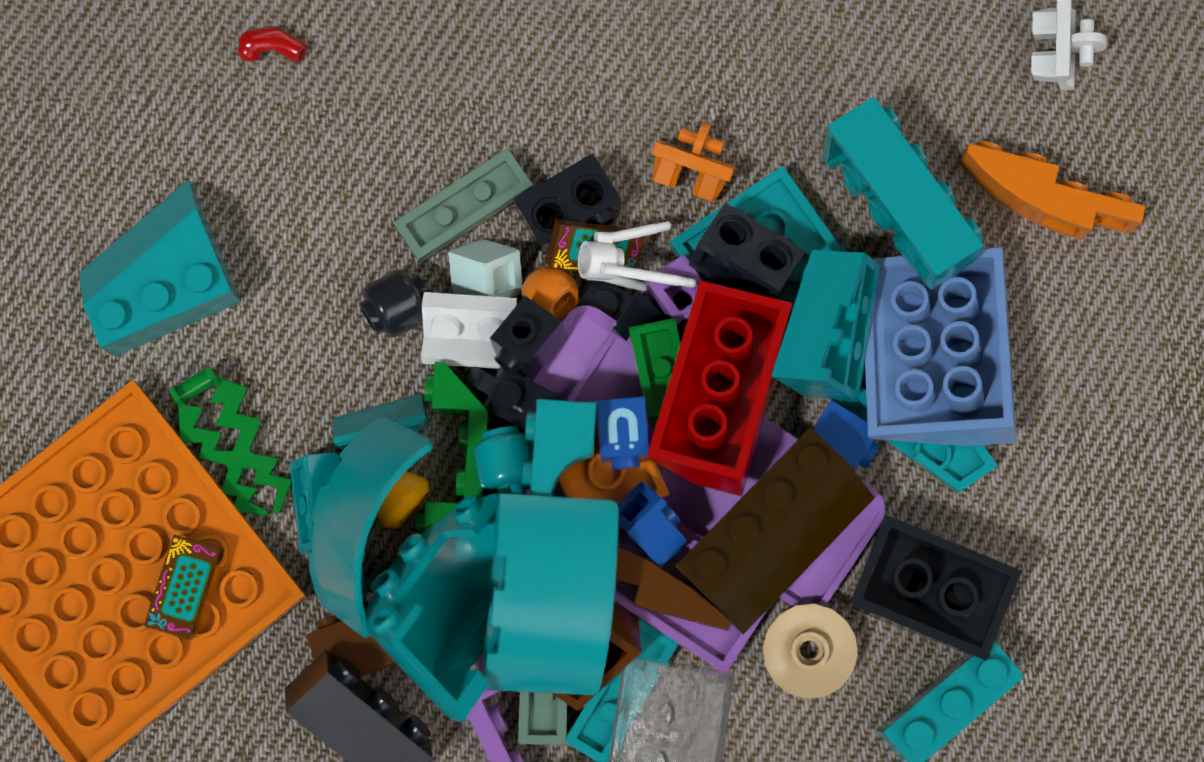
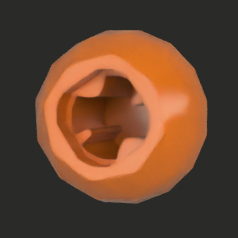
[521,266,579,321]

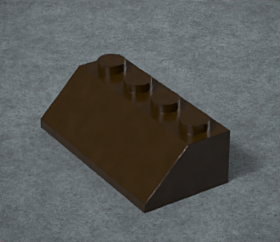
[674,427,875,635]

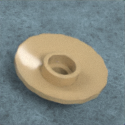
[763,603,858,699]

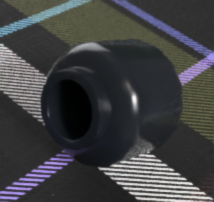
[359,269,429,338]

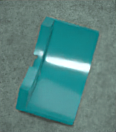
[308,415,433,638]
[483,493,618,695]

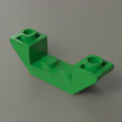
[415,362,491,535]

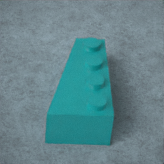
[822,96,984,290]

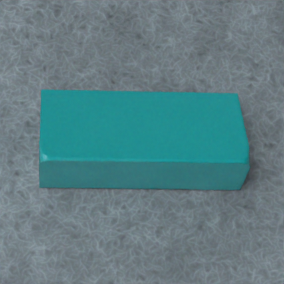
[333,394,430,450]
[289,453,340,554]

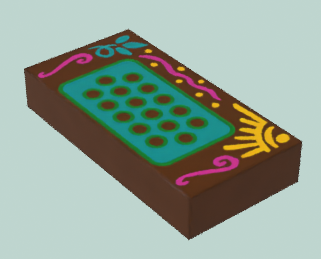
[545,219,645,271]
[144,534,222,640]

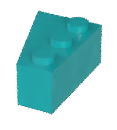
[771,250,880,402]

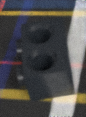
[513,153,621,256]
[688,203,805,299]

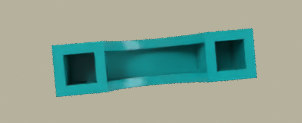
[522,399,597,497]

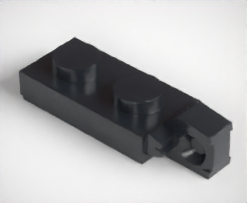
[463,367,569,432]

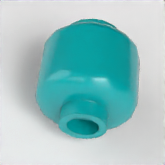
[473,426,534,495]

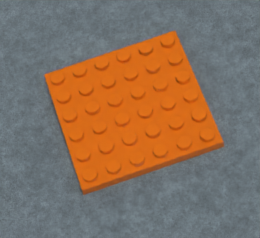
[0,380,308,762]

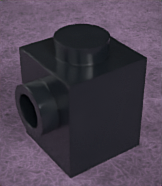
[490,296,567,380]

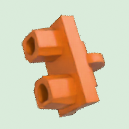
[651,120,736,202]

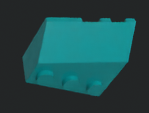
[79,179,241,357]

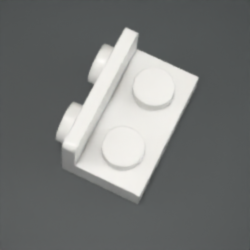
[421,292,517,369]

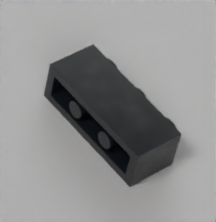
[285,649,433,762]

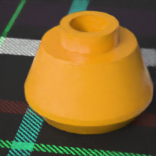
[376,471,430,529]

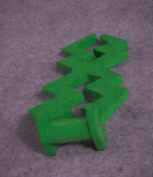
[169,364,292,516]

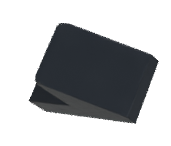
[574,281,668,341]

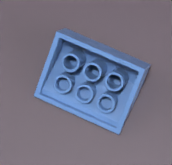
[865,247,1017,446]

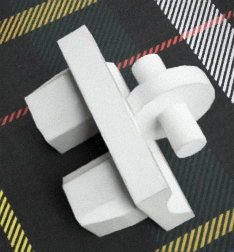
[1031,0,1107,90]

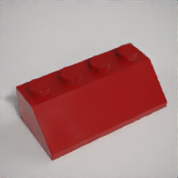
[647,281,792,497]

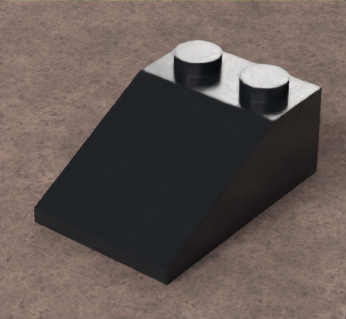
[848,515,1022,661]

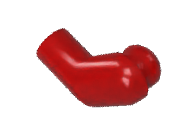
[237,26,307,63]

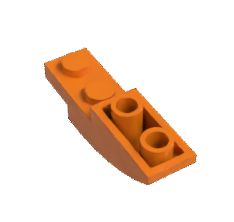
[959,141,1146,240]

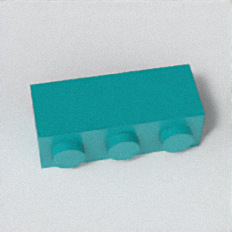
[875,642,1025,762]

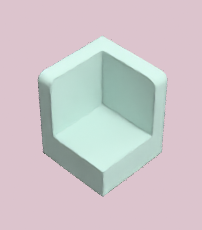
[448,239,522,298]

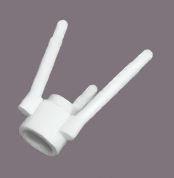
[578,221,697,291]

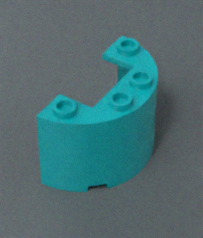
[366,494,501,722]

